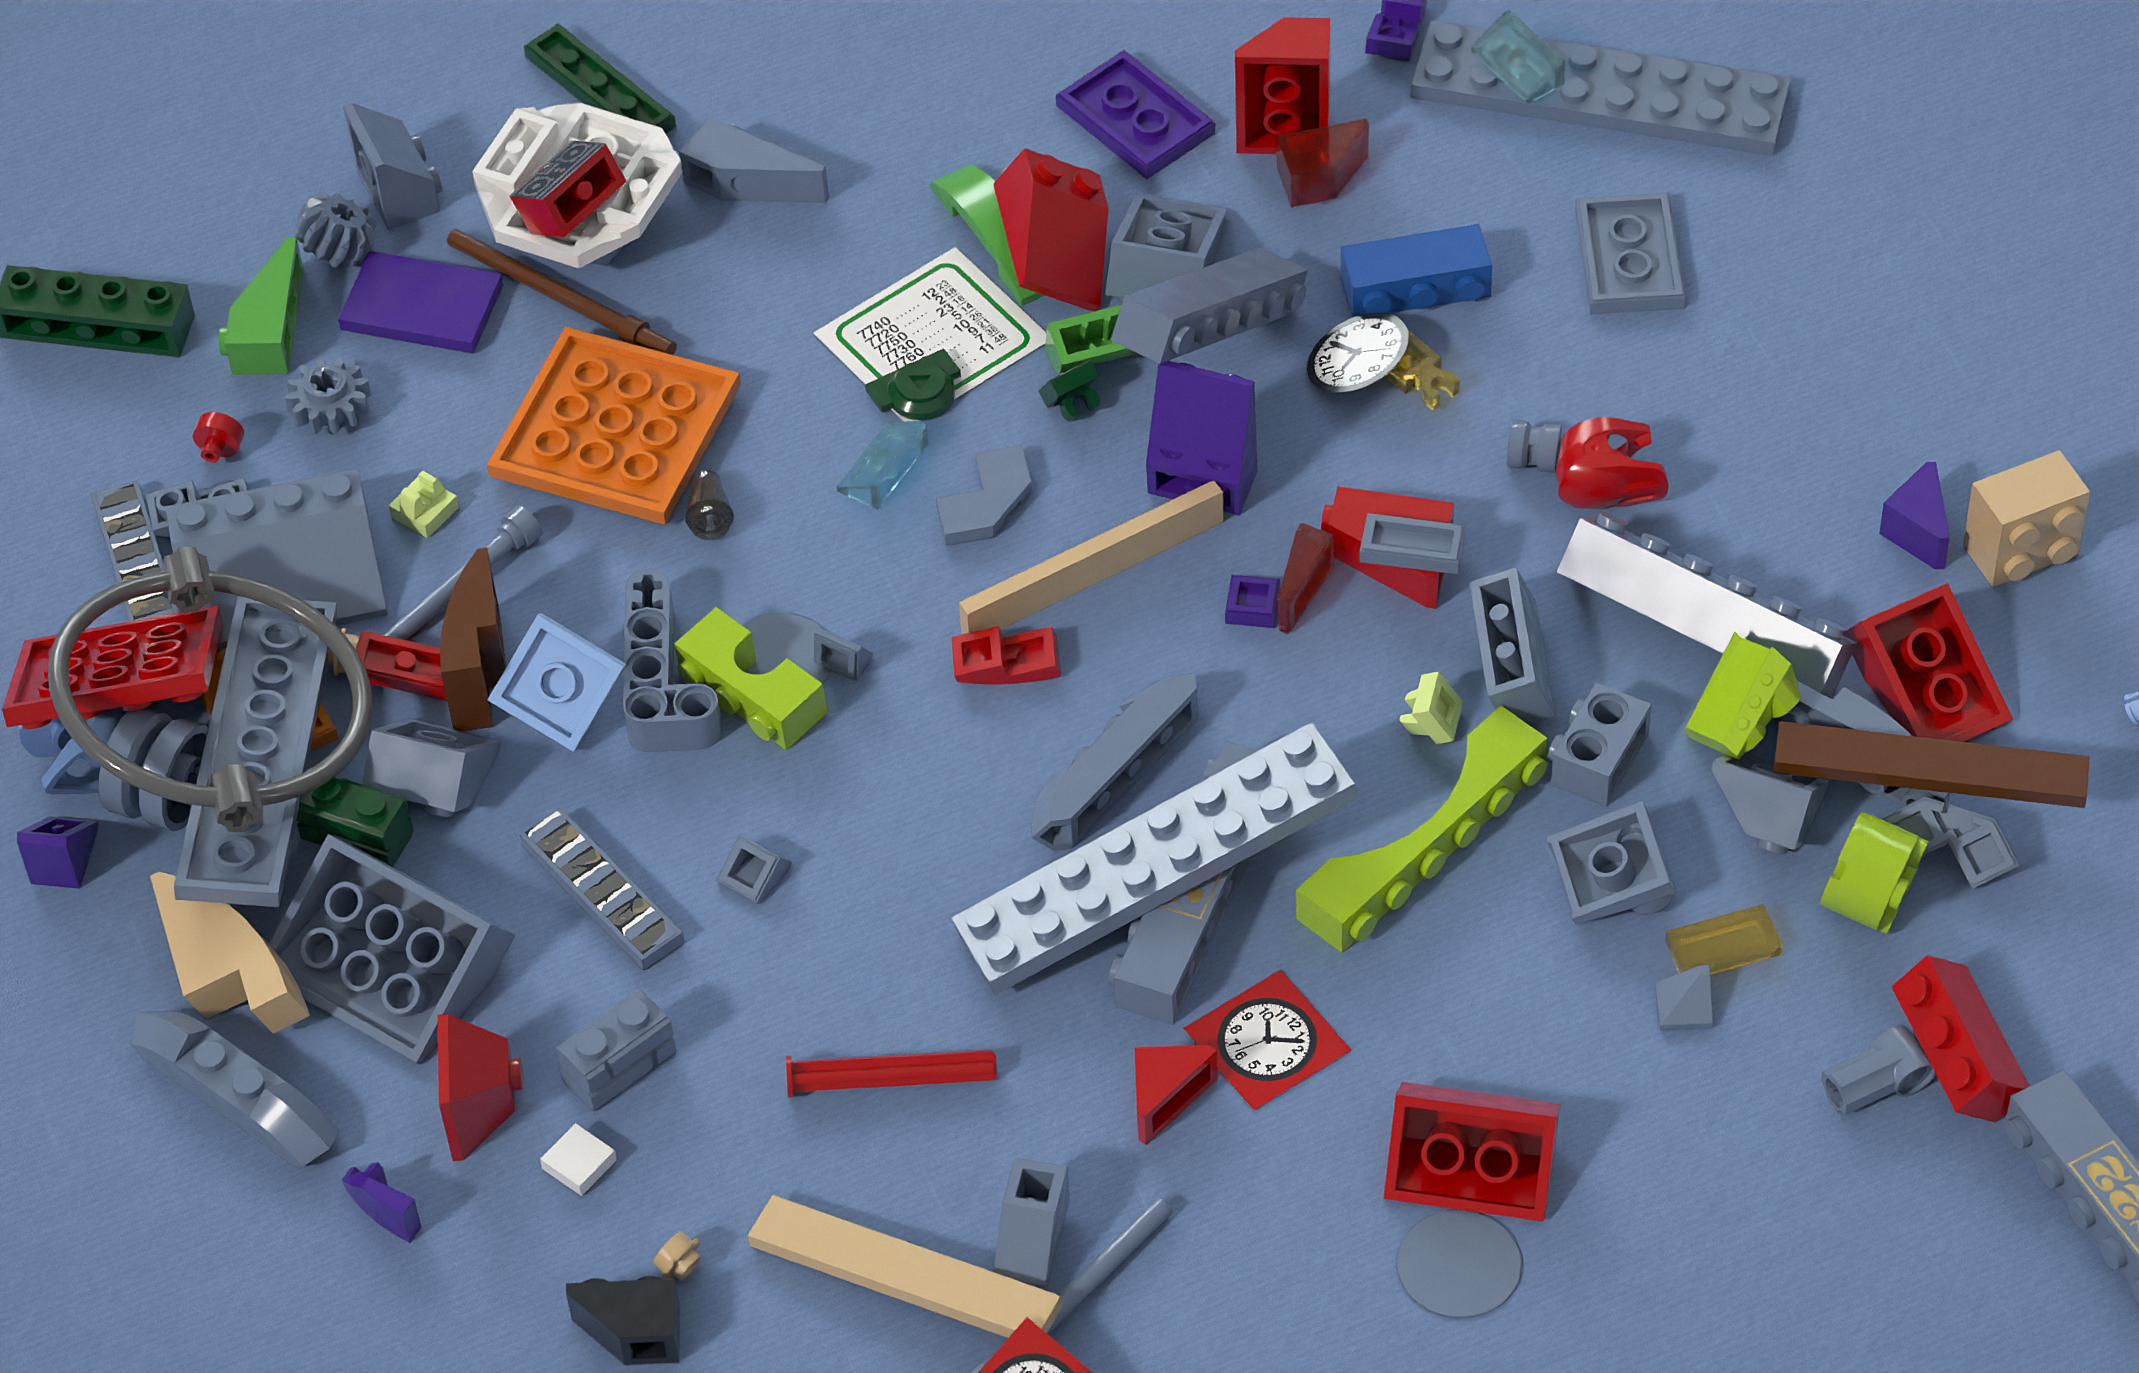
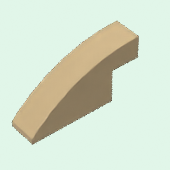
[150,872,310,1034]

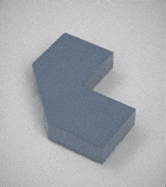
[936,445,1032,545]
[1882,797,2021,889]

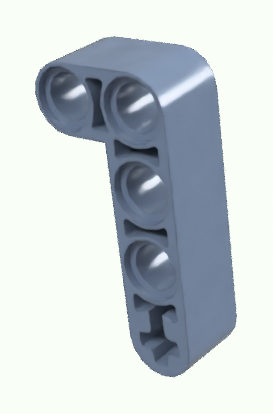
[623,568,723,752]

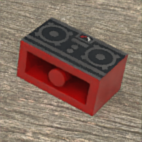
[509,140,627,238]

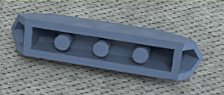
[1031,673,1198,851]
[132,1011,339,1167]

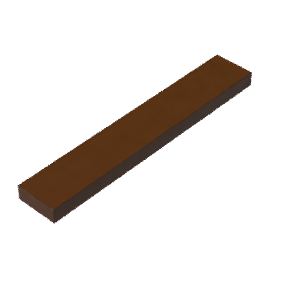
[1773,721,2090,808]

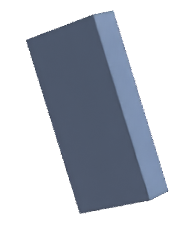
[1360,513,1466,574]

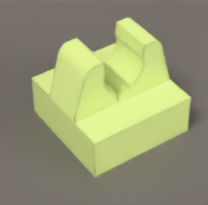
[388,471,459,539]
[1400,671,1463,745]

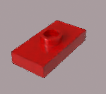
[356,630,447,701]

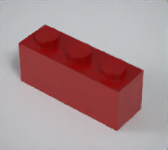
[1891,955,2029,1123]

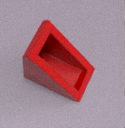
[1134,1044,1218,1145]

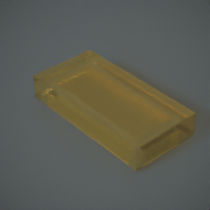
[1665,904,1783,975]

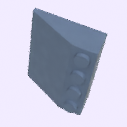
[165,468,388,650]
[269,834,516,1064]

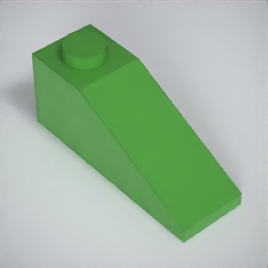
[219,237,304,375]

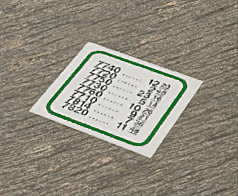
[813,247,1046,427]

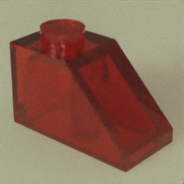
[1277,118,1369,207]

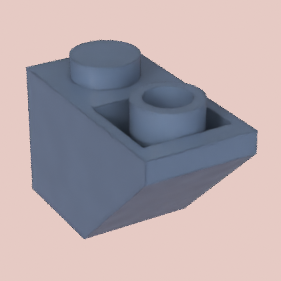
[993,1157,1070,1290]

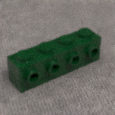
[0,265,195,358]

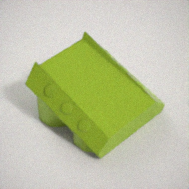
[1684,631,1801,760]

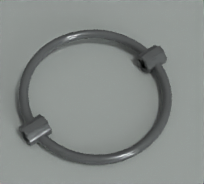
[48,547,373,832]

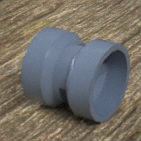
[1507,419,1562,473]

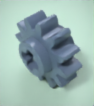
[284,357,371,434]

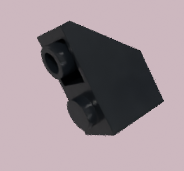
[566,1276,680,1365]

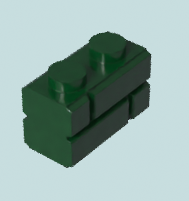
[296,776,414,867]

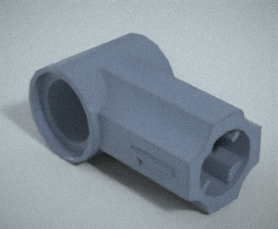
[1821,1025,1936,1115]

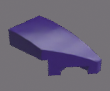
[1365,0,1427,60]
[342,1162,422,1243]

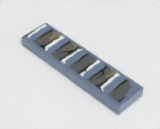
[91,480,178,621]
[519,807,684,971]

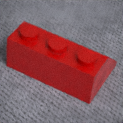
[1235,17,1331,156]
[1383,1082,1561,1222]

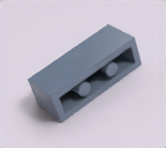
[1469,567,1555,724]

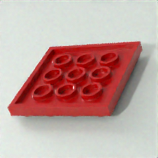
[2,605,223,729]

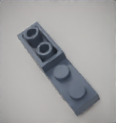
[1775,681,1950,807]

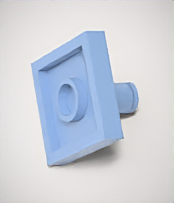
[488,613,627,752]

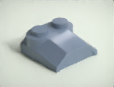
[1546,801,1675,924]

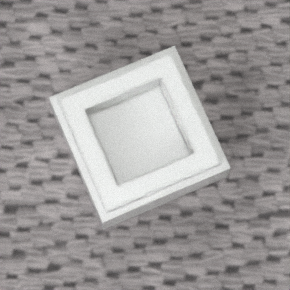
[540,1123,617,1196]

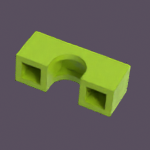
[674,607,828,751]

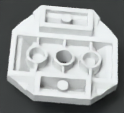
[472,103,682,268]

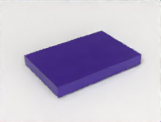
[1056,50,1216,179]
[338,251,503,354]

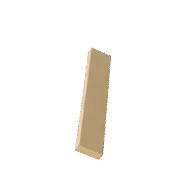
[959,481,1223,634]
[747,1195,1062,1338]

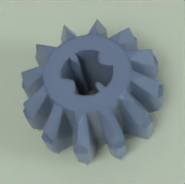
[295,192,377,268]

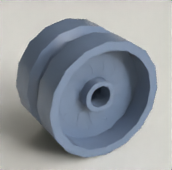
[99,707,209,832]

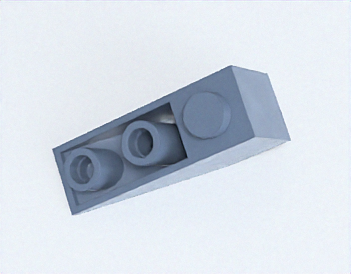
[679,116,829,203]

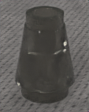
[685,470,734,540]

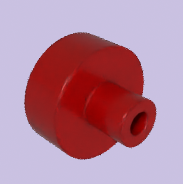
[192,412,244,463]

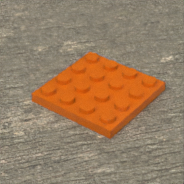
[487,327,741,525]

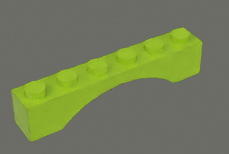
[1296,705,1547,953]

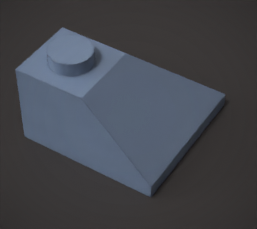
[1711,753,1830,854]

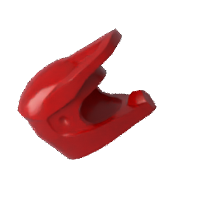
[1556,417,1669,509]

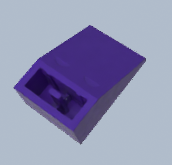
[1146,361,1258,515]

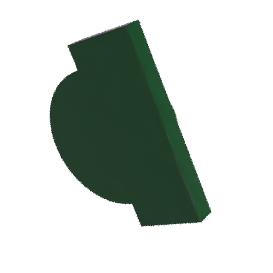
[865,348,961,420]

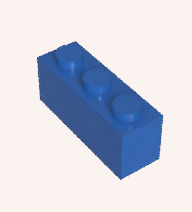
[1340,224,1492,318]

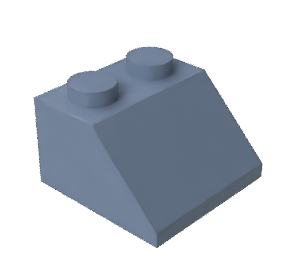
[343,103,443,230]
[362,718,501,817]

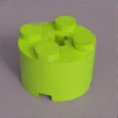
[1819,811,1929,934]

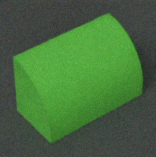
[1045,305,1138,374]

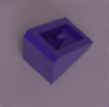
[1879,462,1949,569]
[17,816,98,889]

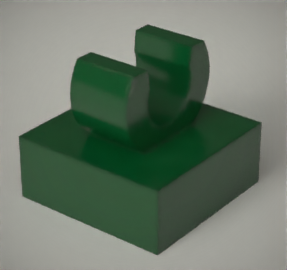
[1038,360,1100,422]

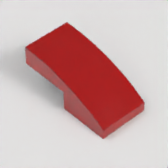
[951,626,1061,685]

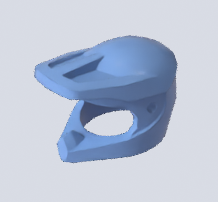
[18,707,128,795]

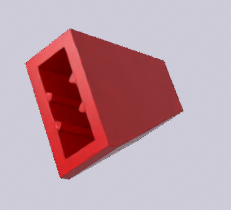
[1321,486,1454,609]

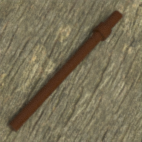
[447,229,677,355]

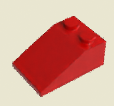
[993,148,1109,312]
[1843,583,2013,742]

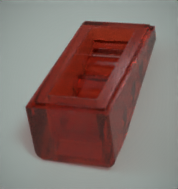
[1278,523,1334,634]

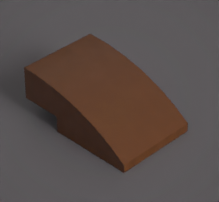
[440,547,507,732]

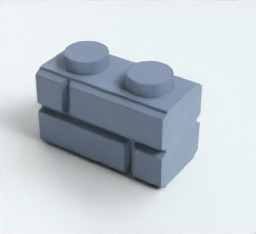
[556,989,676,1111]

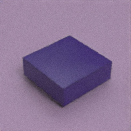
[1225,575,1280,628]

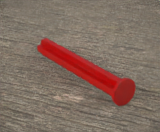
[786,1050,997,1098]

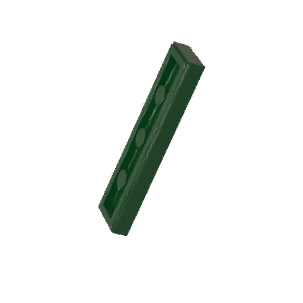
[523,23,676,134]

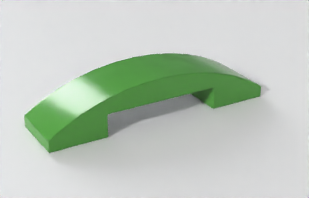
[930,164,1045,306]

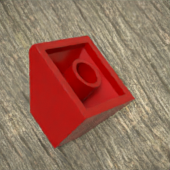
[437,1014,524,1161]

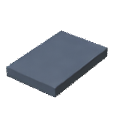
[1575,193,1686,314]

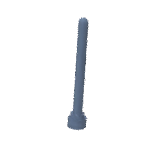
[383,505,543,640]

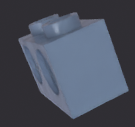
[1547,682,1651,807]

